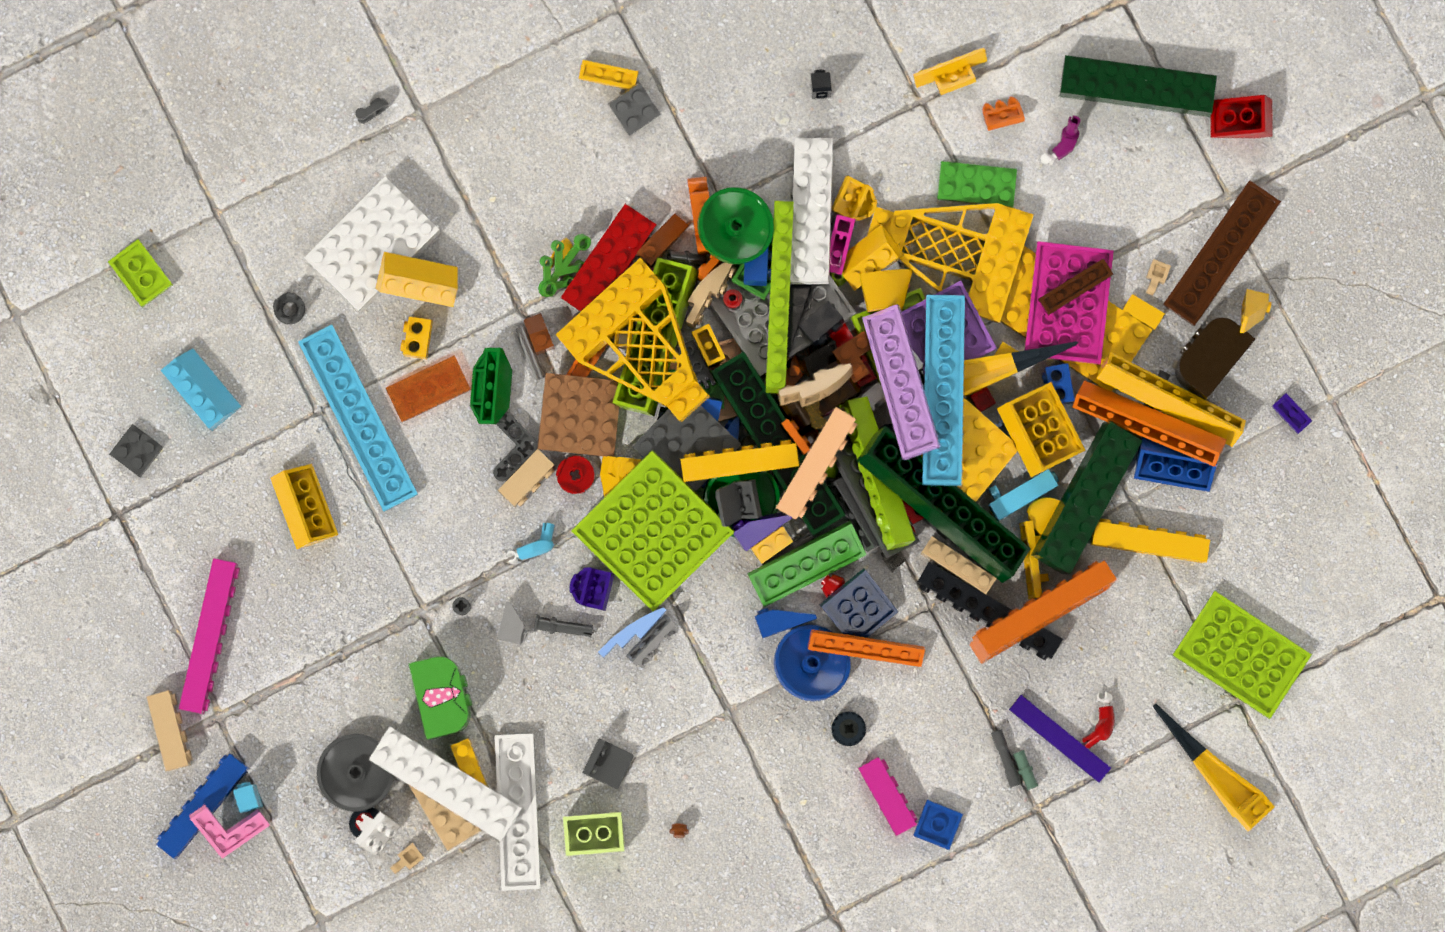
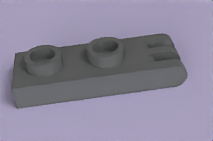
[676,340,716,389]

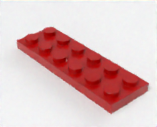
[560,203,657,312]

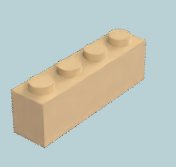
[921,536,997,594]
[146,690,193,772]

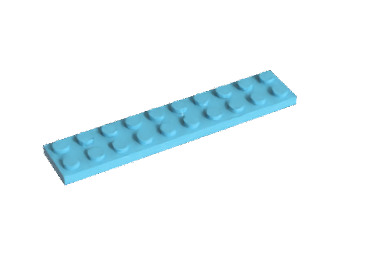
[923,295,965,486]
[298,325,418,512]

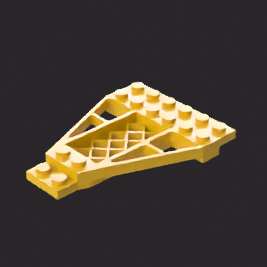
[867,203,1034,323]
[556,258,710,422]

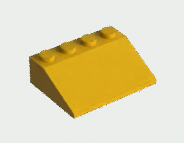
[997,382,1086,477]

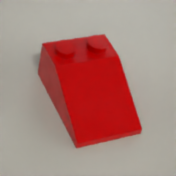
[1211,95,1273,138]

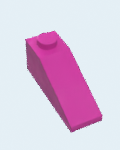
[830,215,855,275]

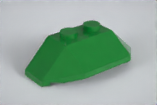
[470,348,513,425]

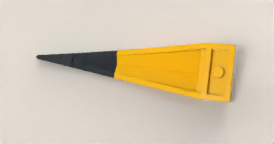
[963,341,1078,397]
[1153,704,1275,831]

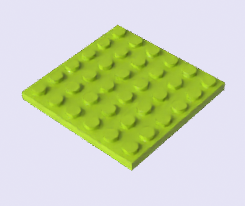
[571,450,734,612]

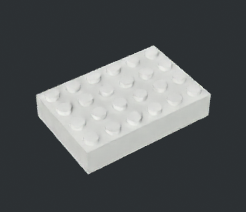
[304,177,441,314]

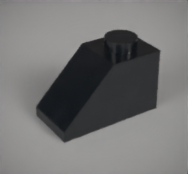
[810,70,832,99]

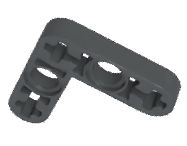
[493,412,538,482]

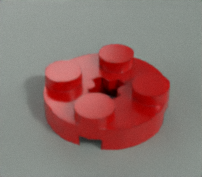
[556,456,595,494]

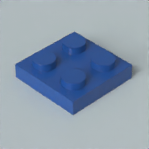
[913,800,963,850]

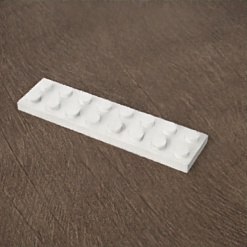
[790,138,834,284]
[369,726,522,841]
[495,734,541,891]

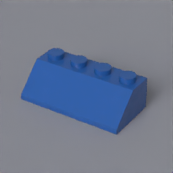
[1134,437,1217,492]

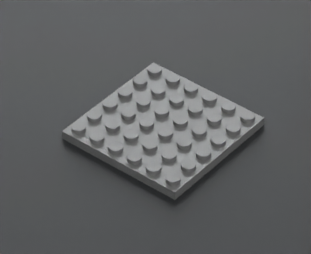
[698,264,856,378]

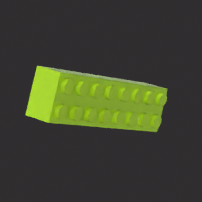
[612,257,698,417]

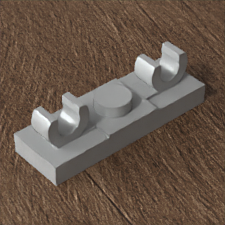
[626,614,678,668]

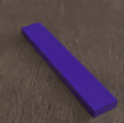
[1009,695,1111,783]

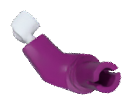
[1041,115,1081,166]

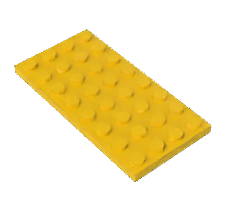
[1000,246,1152,392]

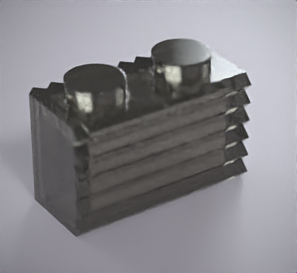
[796,337,837,378]

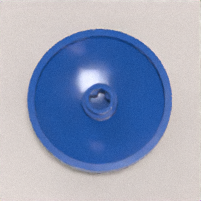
[774,625,851,701]

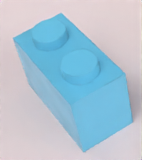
[233,782,263,813]

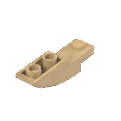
[686,262,737,329]
[778,363,852,407]

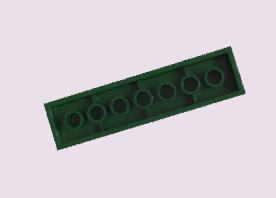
[1059,55,1217,117]
[1031,421,1142,574]

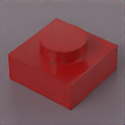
[970,387,996,412]

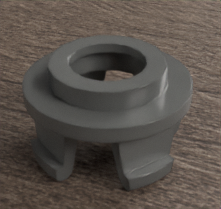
[273,292,305,325]

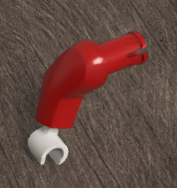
[1082,691,1115,749]

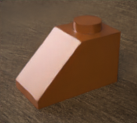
[523,313,555,355]

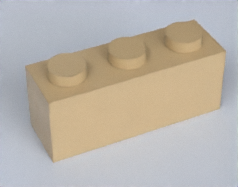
[498,449,555,508]

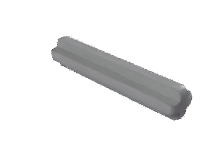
[516,325,545,380]

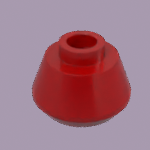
[821,574,845,598]

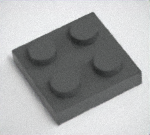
[608,83,661,136]
[109,424,164,478]

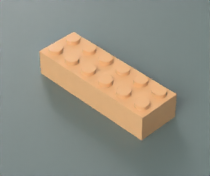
[776,407,857,519]

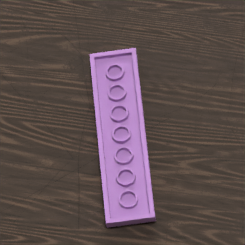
[862,304,941,460]

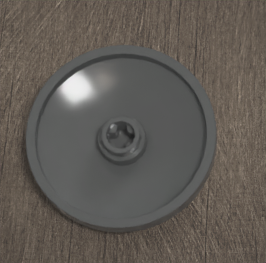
[317,734,394,812]

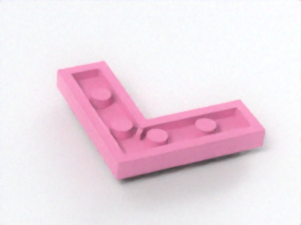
[189,805,270,858]

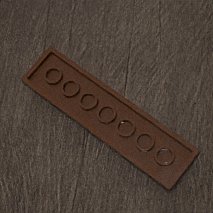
[1163,180,1281,326]

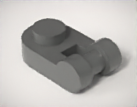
[355,98,389,124]

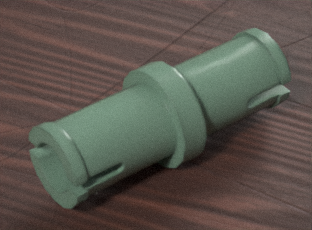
[1013,750,1039,791]

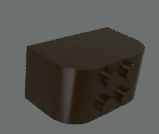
[1175,318,1256,400]
[776,360,861,434]

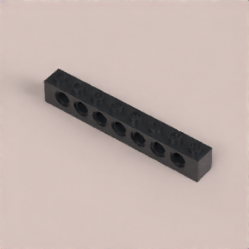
[917,562,1063,661]

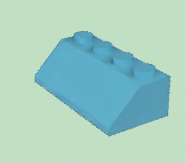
[161,348,242,431]

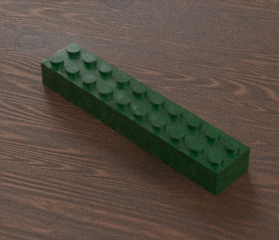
[711,351,845,536]
[857,426,1031,583]

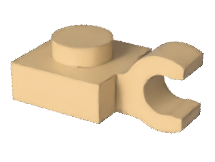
[1146,259,1171,296]
[390,843,424,874]

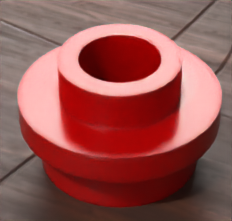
[723,289,743,308]

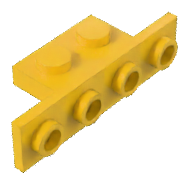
[913,47,987,95]

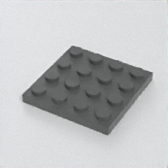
[632,405,741,492]

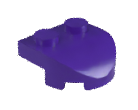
[570,567,615,611]

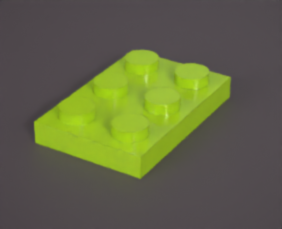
[108,239,173,308]

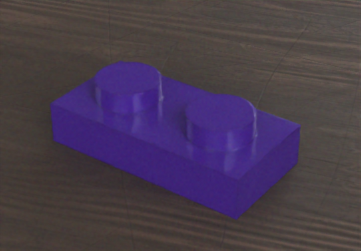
[1271,393,1312,434]

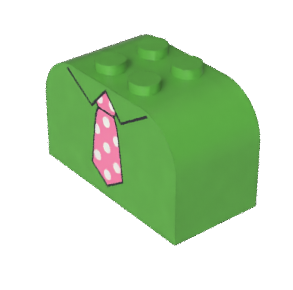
[409,657,472,740]

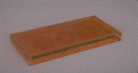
[386,355,471,423]

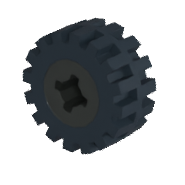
[831,712,866,746]

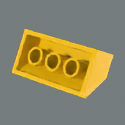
[375,252,458,307]
[270,464,338,549]

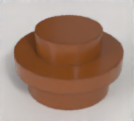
[669,823,689,838]

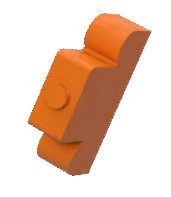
[687,176,710,255]

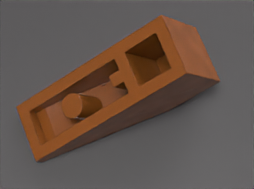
[637,214,689,268]

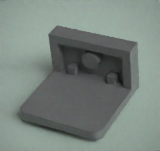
[716,479,762,527]

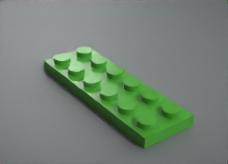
[747,521,867,607]

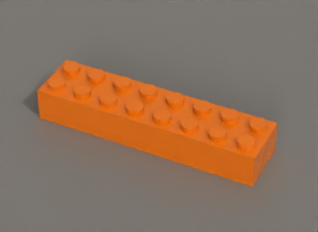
[969,560,1117,664]

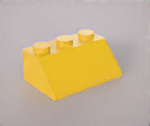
[842,225,904,291]

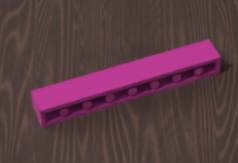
[179,558,240,714]

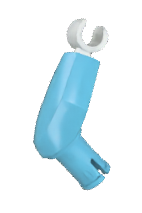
[507,523,555,564]

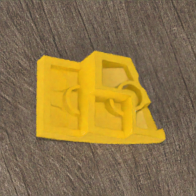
[859,269,912,312]

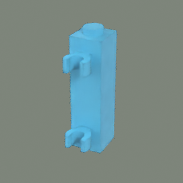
[988,469,1059,521]

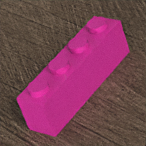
[858,757,918,836]

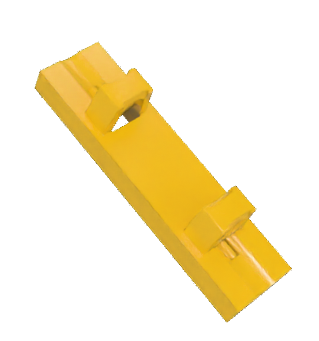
[1019,521,1049,599]

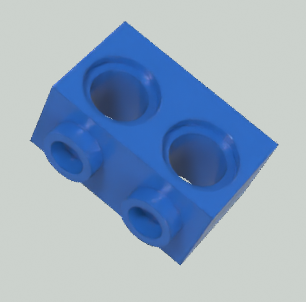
[1041,363,1075,405]

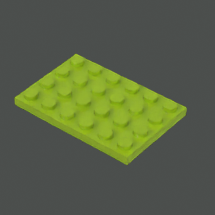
[1172,591,1312,719]

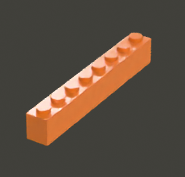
[1073,380,1227,467]

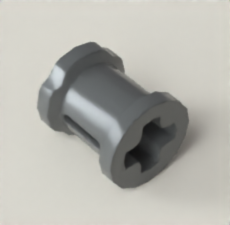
[452,597,471,616]

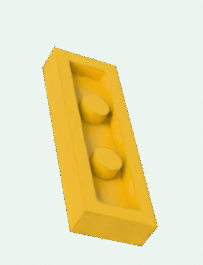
[579,60,638,90]

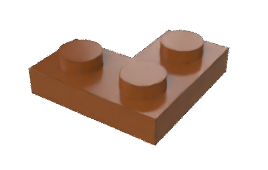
[832,331,871,383]

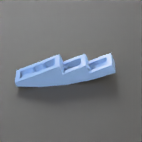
[598,607,667,658]

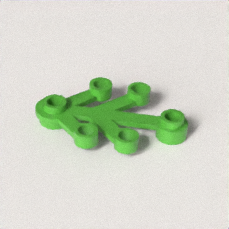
[538,234,591,297]

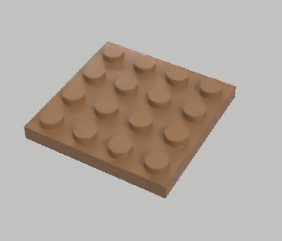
[537,373,619,457]

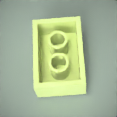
[563,812,625,856]

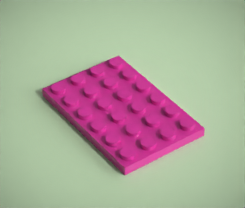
[1024,241,1114,365]

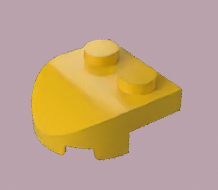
[831,176,877,221]
[1027,497,1060,536]

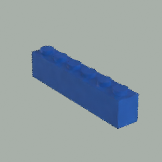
[156,754,250,859]

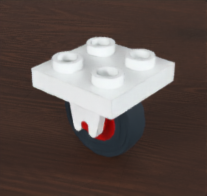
[349,807,400,855]

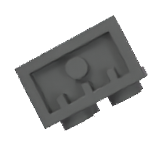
[582,738,634,789]

